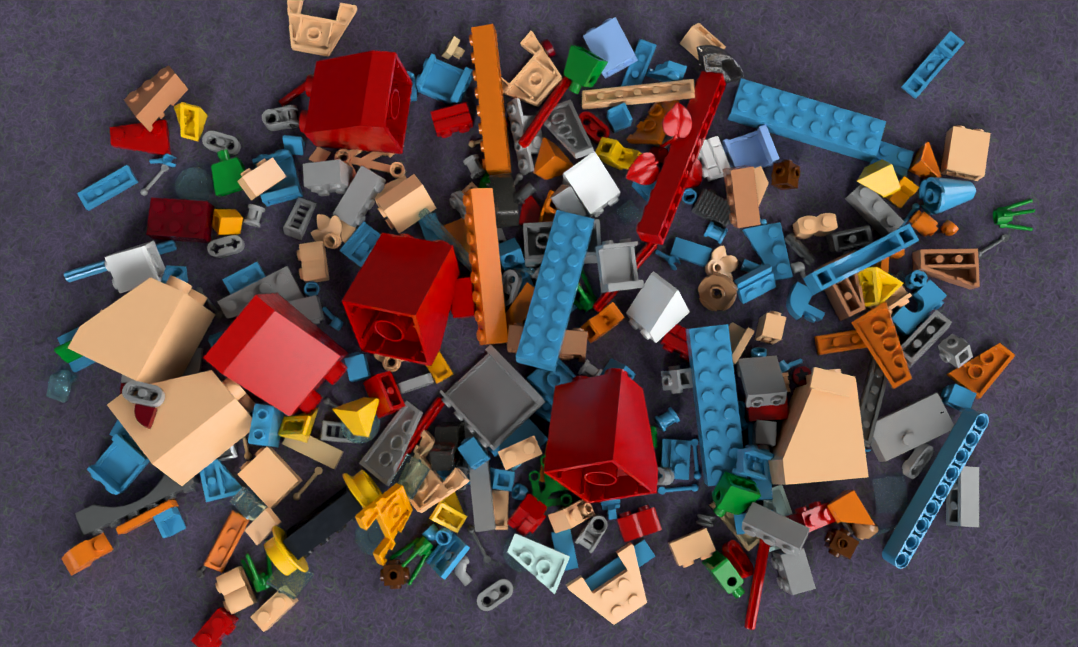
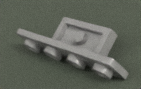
[506,98,543,175]

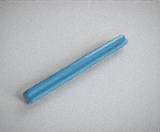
[64,240,177,282]

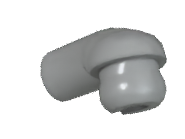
[454,555,472,586]

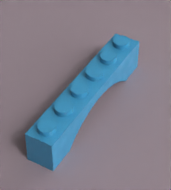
[803,223,919,296]

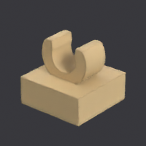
[442,36,465,59]

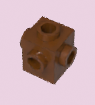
[771,160,800,190]
[824,528,859,559]
[380,559,410,589]

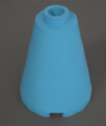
[918,177,976,215]

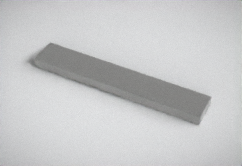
[464,419,496,532]

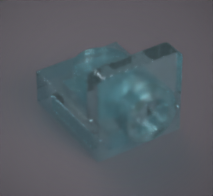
[46,370,78,403]

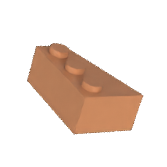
[124,65,188,132]
[722,165,761,228]
[912,249,980,289]
[814,250,865,321]

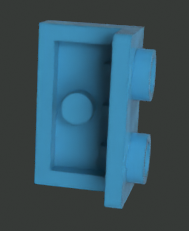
[736,445,774,480]

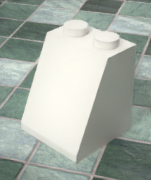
[562,152,620,218]
[104,240,165,293]
[626,271,689,343]

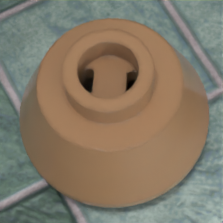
[852,520,879,540]

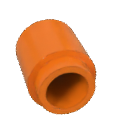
[908,210,938,237]

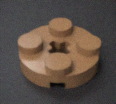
[698,272,738,311]

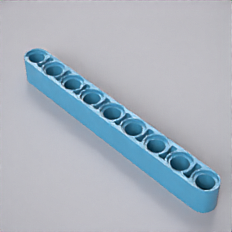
[882,408,989,569]

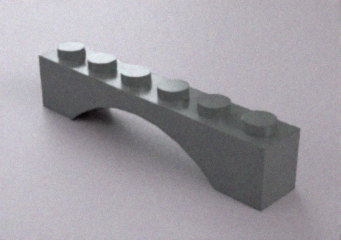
[75,474,200,537]

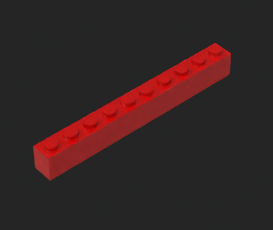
[636,71,726,245]

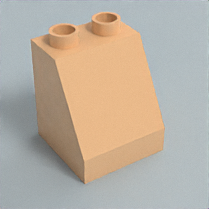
[68,275,215,384]
[768,369,869,485]
[107,370,255,486]

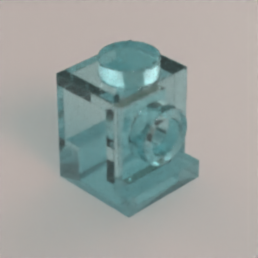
[230,487,267,521]

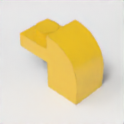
[595,137,642,170]

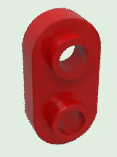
[579,112,610,144]
[722,540,754,578]

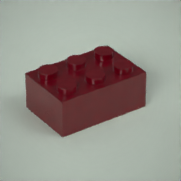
[146,197,214,243]

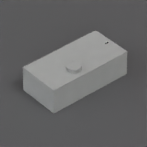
[523,219,601,267]
[871,393,954,462]

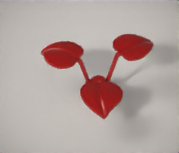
[626,103,703,188]

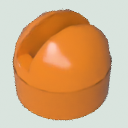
[941,220,959,236]

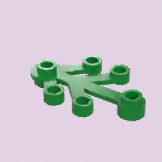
[528,455,572,512]

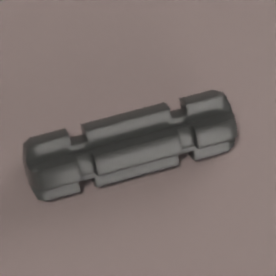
[784,233,816,265]

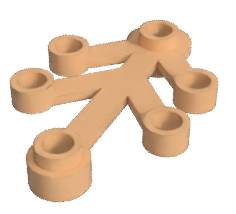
[334,149,405,179]

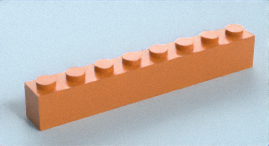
[469,24,512,176]
[463,188,508,345]

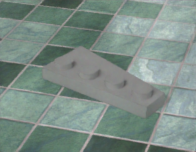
[536,99,594,159]
[217,266,305,318]
[359,400,423,486]

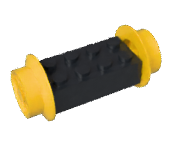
[264,470,382,576]

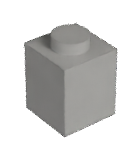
[752,420,777,450]

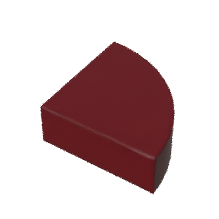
[134,404,158,429]

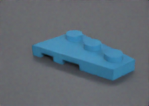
[742,222,793,281]

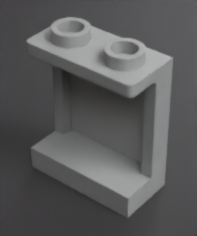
[595,238,644,293]
[736,356,787,407]

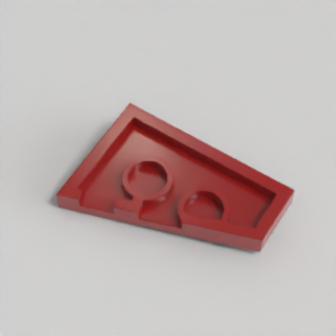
[109,120,171,155]

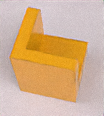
[885,176,920,208]
[212,209,243,235]

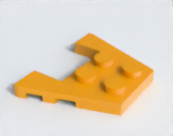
[355,483,413,566]

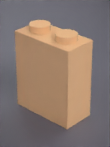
[940,125,991,181]
[376,174,436,234]
[238,447,303,508]

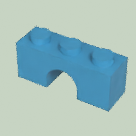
[891,280,947,338]

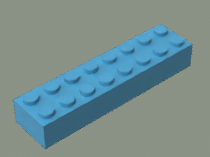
[727,78,886,162]
[516,210,594,372]
[685,324,747,486]

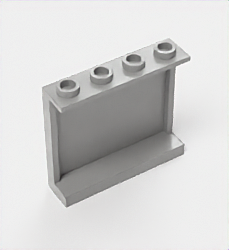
[440,345,545,451]

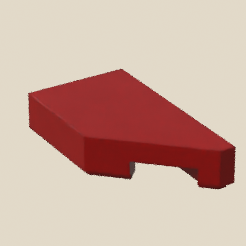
[519,195,541,225]

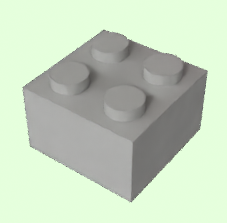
[303,159,353,196]
[771,548,816,595]

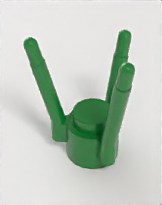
[993,199,1035,231]
[574,269,597,313]
[390,535,434,585]
[241,540,274,592]

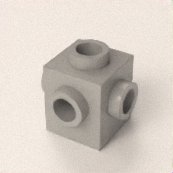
[938,334,973,368]
[661,365,693,394]

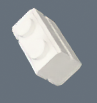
[697,136,731,182]

